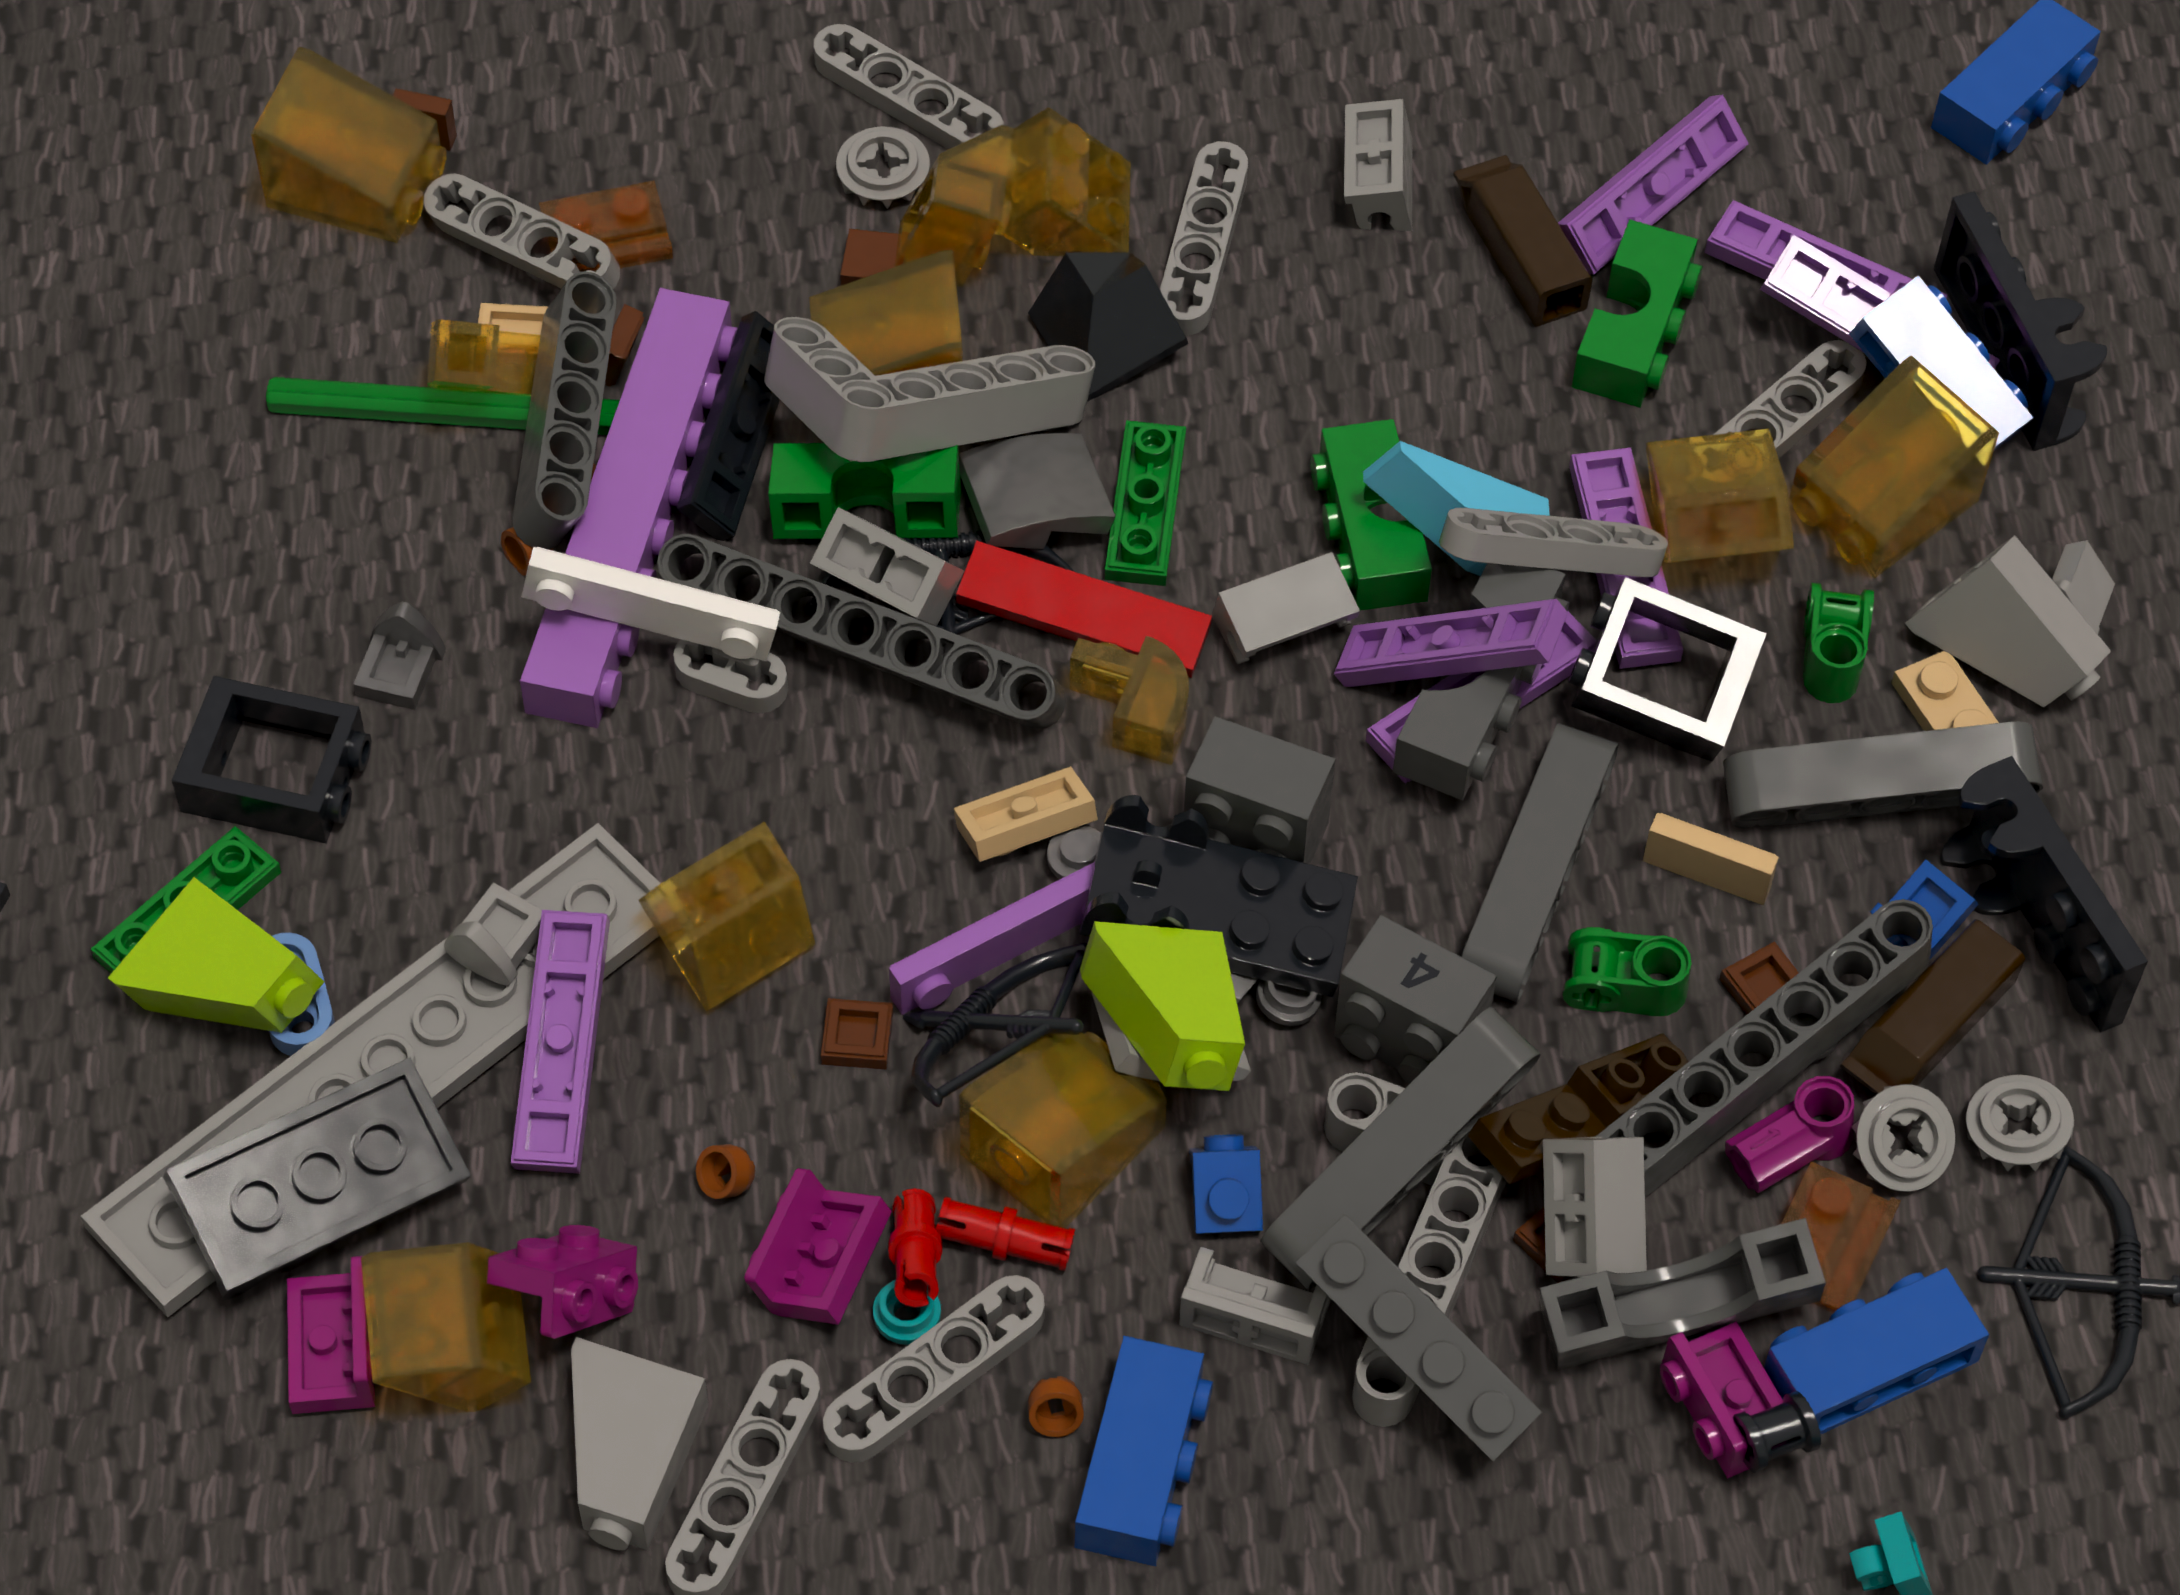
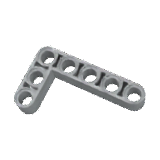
[764,317,1095,462]
[1324,1072,1506,1427]

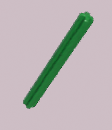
[266,377,620,435]

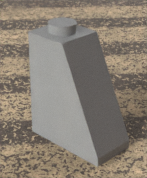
[1905,535,2111,707]
[571,1337,708,1550]

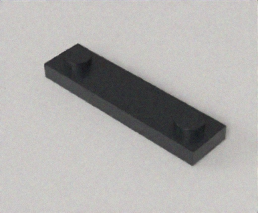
[676,311,780,541]

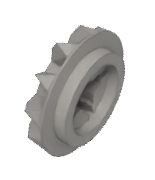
[836,126,930,209]
[1966,1075,2074,1172]
[1851,1085,1955,1191]

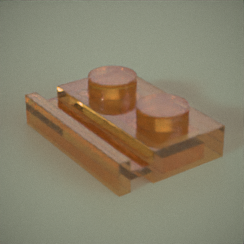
[539,180,673,272]
[1781,1161,1901,1310]

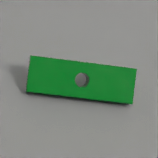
[1105,420,1186,586]
[91,826,282,973]

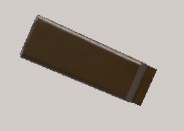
[1453,155,1593,327]
[1840,919,2025,1095]

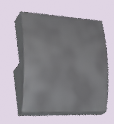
[959,433,1116,549]

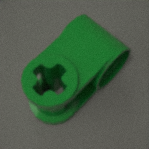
[1803,582,1874,703]
[1562,927,1692,1016]

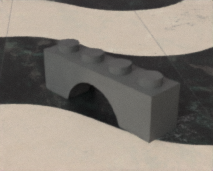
[1392,563,1570,801]
[1295,1213,1542,1461]
[1539,1218,1826,1371]

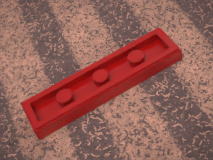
[956,541,1212,678]

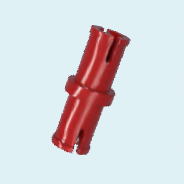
[888,1188,943,1307]
[936,1197,1076,1271]

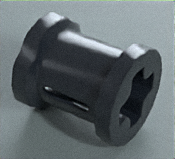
[1733,1391,1821,1473]

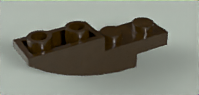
[1468,1033,1689,1184]

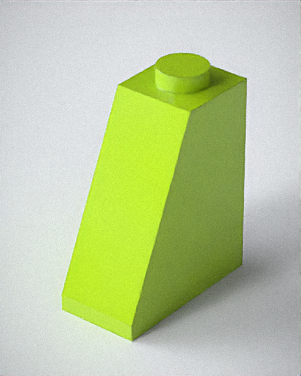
[108,877,324,1033]
[1080,921,1245,1091]

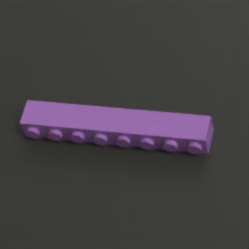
[520,288,738,728]

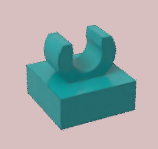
[1849,1512,1933,1595]

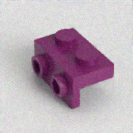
[744,1168,892,1325]
[487,1225,638,1339]
[287,1256,387,1414]
[1660,1321,1783,1479]

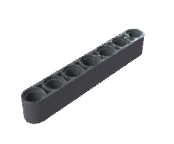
[657,534,1066,729]
[1596,899,1933,1198]

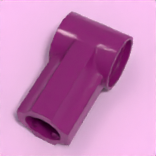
[1725,1076,1854,1193]

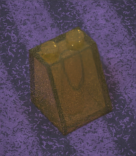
[251,47,446,243]
[809,250,963,376]
[1789,355,1999,578]
[959,1032,1167,1228]

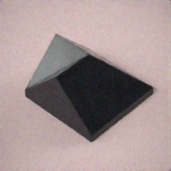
[1028,252,1189,401]

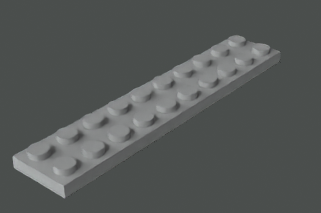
[81,823,683,1317]

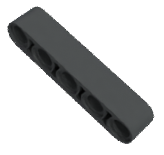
[513,271,616,549]
[1723,721,2043,828]
[1462,723,1619,1003]
[1260,1007,1541,1290]

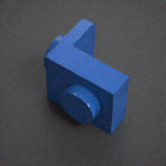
[1870,860,1979,959]
[1189,1134,1263,1233]

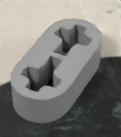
[673,639,788,713]

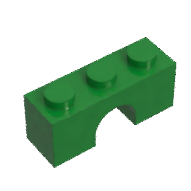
[1572,219,1703,408]
[1310,419,1432,611]
[768,443,961,539]

